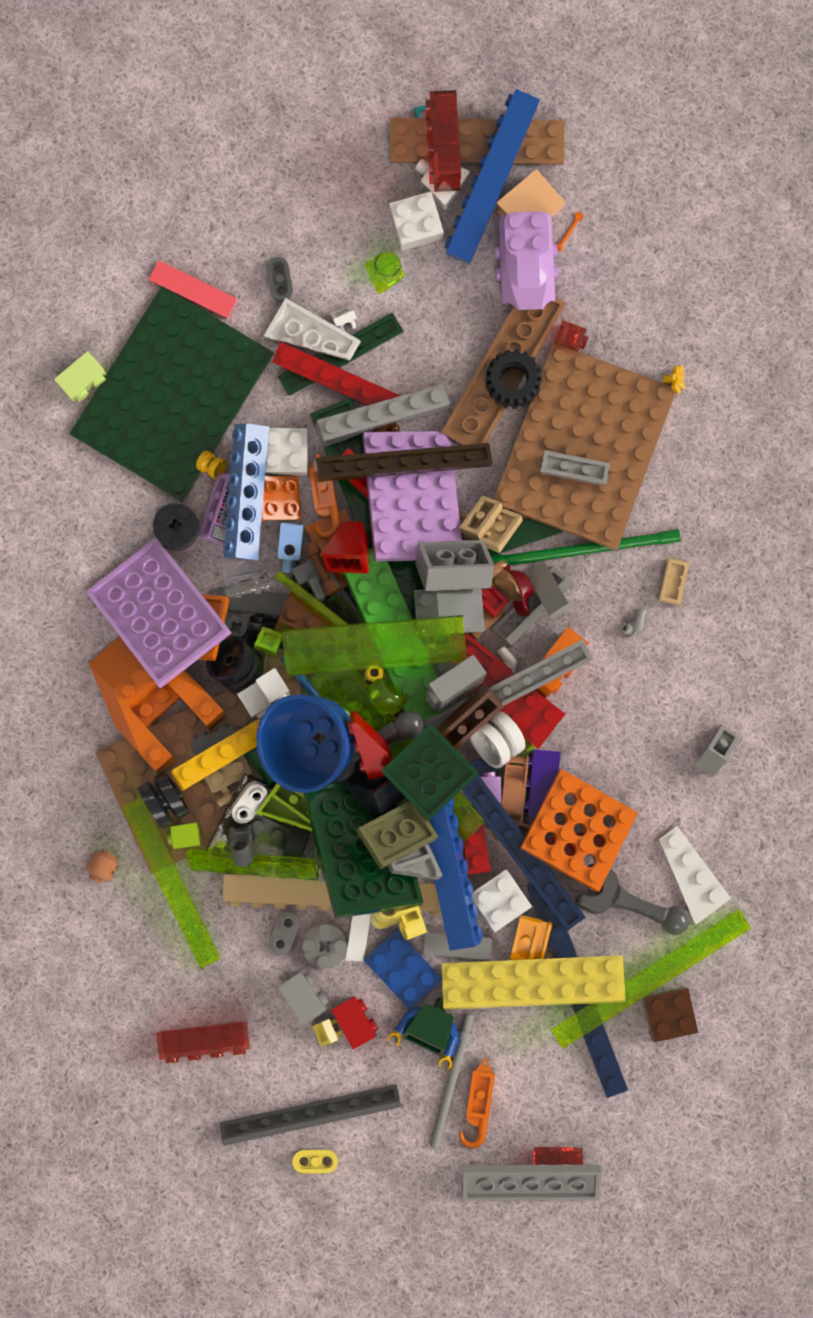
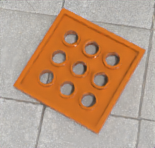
[519,769,638,892]

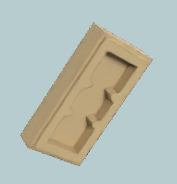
[658,558,690,606]

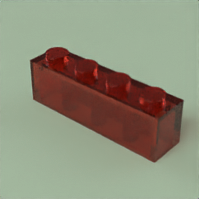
[156,1021,251,1063]

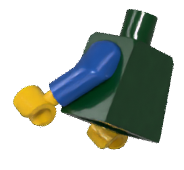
[387,998,459,1070]

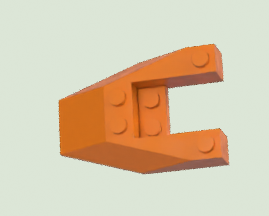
[89,636,226,774]

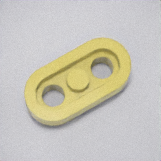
[292,1149,338,1173]

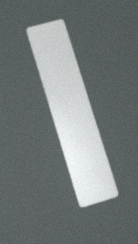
[345,914,371,961]

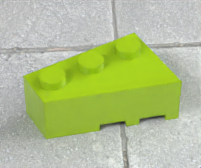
[256,784,312,831]

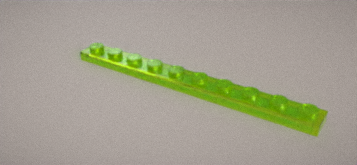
[550,909,751,1049]

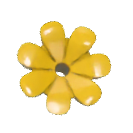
[663,365,685,394]

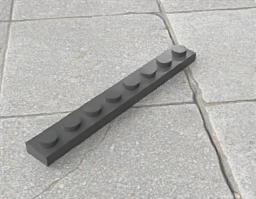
[220,1084,401,1146]

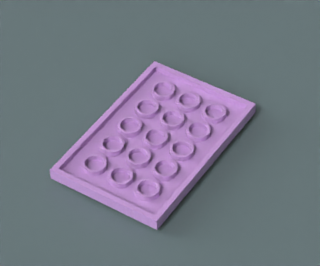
[362,431,462,562]
[86,538,231,688]

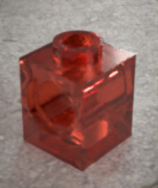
[554,320,589,352]

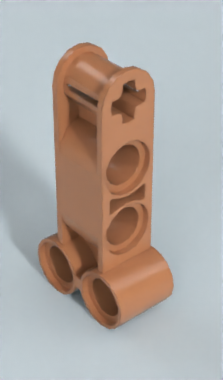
[488,755,530,841]

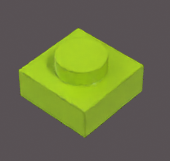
[254,627,284,656]

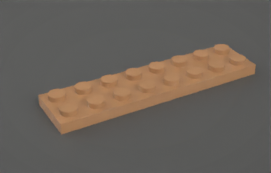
[390,118,565,165]
[441,297,566,445]

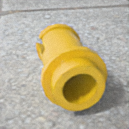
[365,664,383,682]

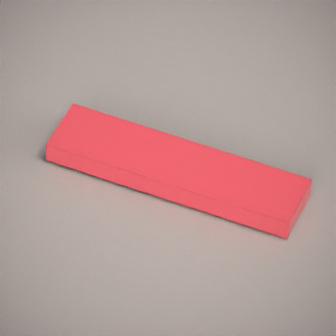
[149,260,237,319]

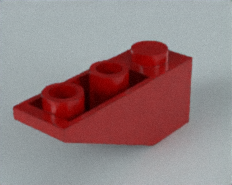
[347,711,393,780]

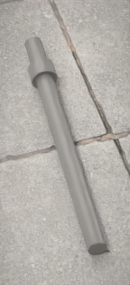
[430,1014,474,1148]

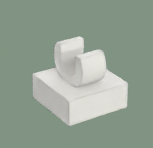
[330,305,357,331]

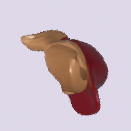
[493,561,534,616]

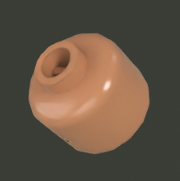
[86,849,119,884]

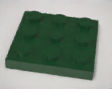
[381,723,479,821]

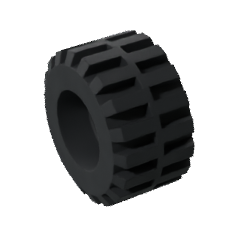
[485,349,542,409]

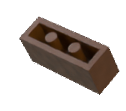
[436,684,504,749]

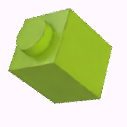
[167,823,202,850]

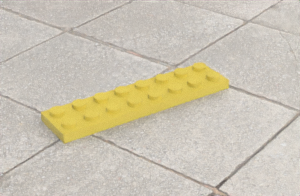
[442,955,625,1010]

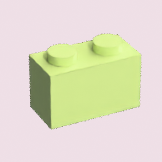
[54,351,107,403]

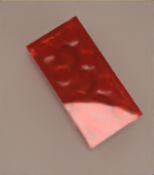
[425,90,461,192]

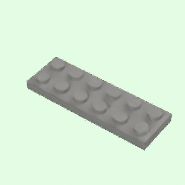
[463,1164,601,1201]

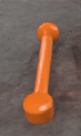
[557,212,583,251]

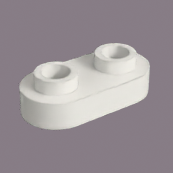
[231,781,267,824]

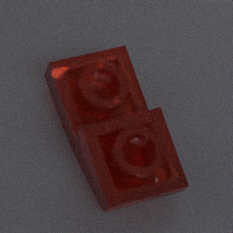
[534,1147,583,1165]

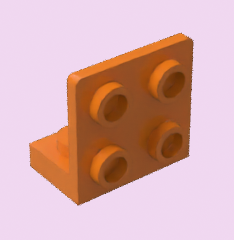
[261,476,301,523]

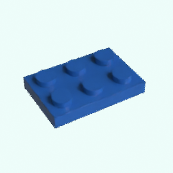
[364,929,442,1010]

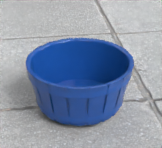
[256,694,356,793]

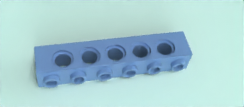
[223,423,269,560]

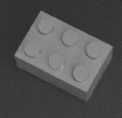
[416,540,494,591]
[278,970,329,1026]

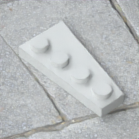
[264,298,361,360]
[659,826,731,925]

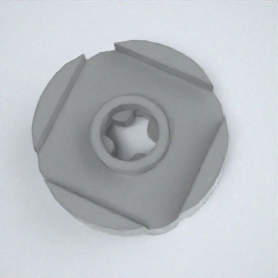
[302,924,347,969]

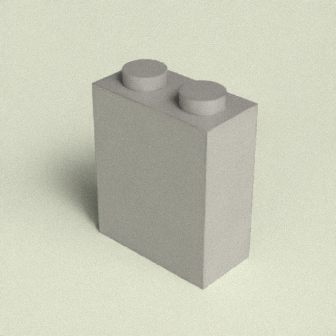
[425,655,487,713]

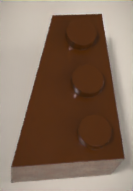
[274,584,348,657]

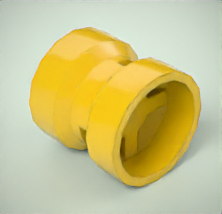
[196,450,227,480]

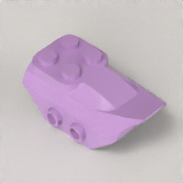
[495,211,558,310]

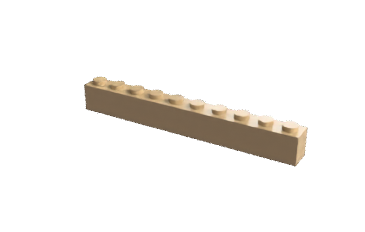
[223,874,442,916]

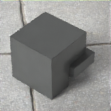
[289,556,339,606]

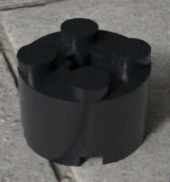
[153,503,200,551]

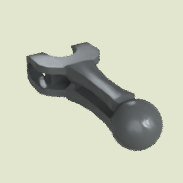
[330,711,423,784]
[575,864,690,935]

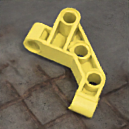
[370,906,428,940]

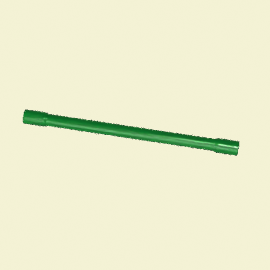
[490,529,681,566]

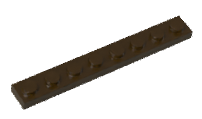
[314,443,493,482]

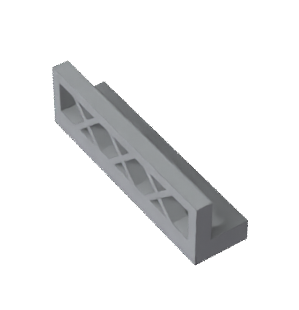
[492,566,574,647]

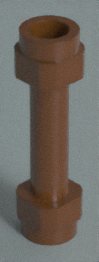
[304,542,339,596]

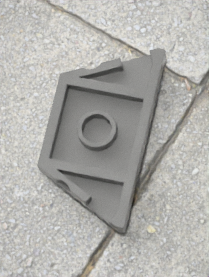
[388,798,443,880]

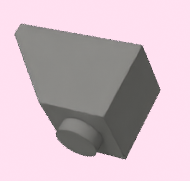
[695,725,740,777]

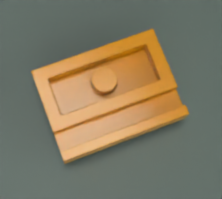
[510,915,552,960]

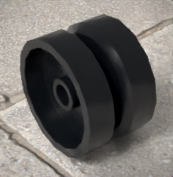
[206,635,264,693]
[137,771,190,829]

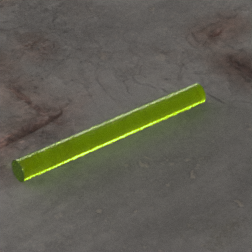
[274,570,350,633]

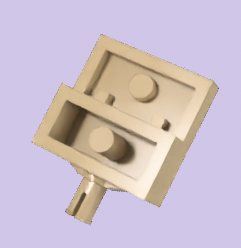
[459,495,523,553]

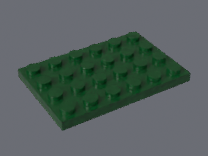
[303,782,423,919]

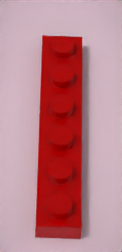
[272,342,401,406]

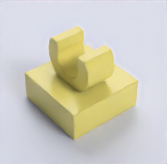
[312,1019,342,1047]

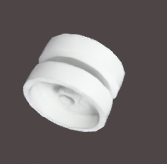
[470,711,525,768]

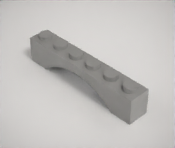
[315,384,450,447]

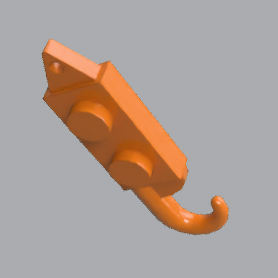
[308,453,340,538]
[459,1057,495,1149]

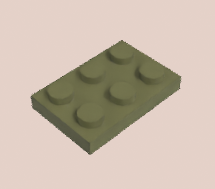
[356,801,439,870]

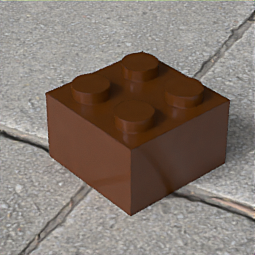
[642,987,699,1043]

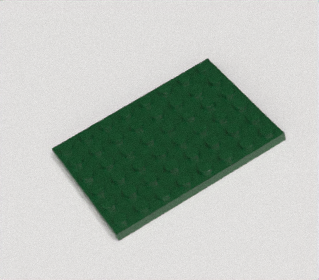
[70,286,274,502]

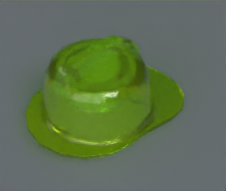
[364,251,406,294]

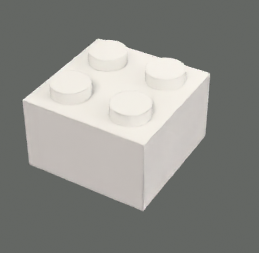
[389,192,444,251]
[265,428,308,476]
[472,869,532,932]

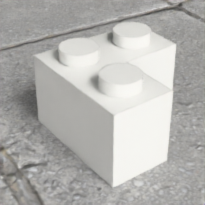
[237,668,290,719]

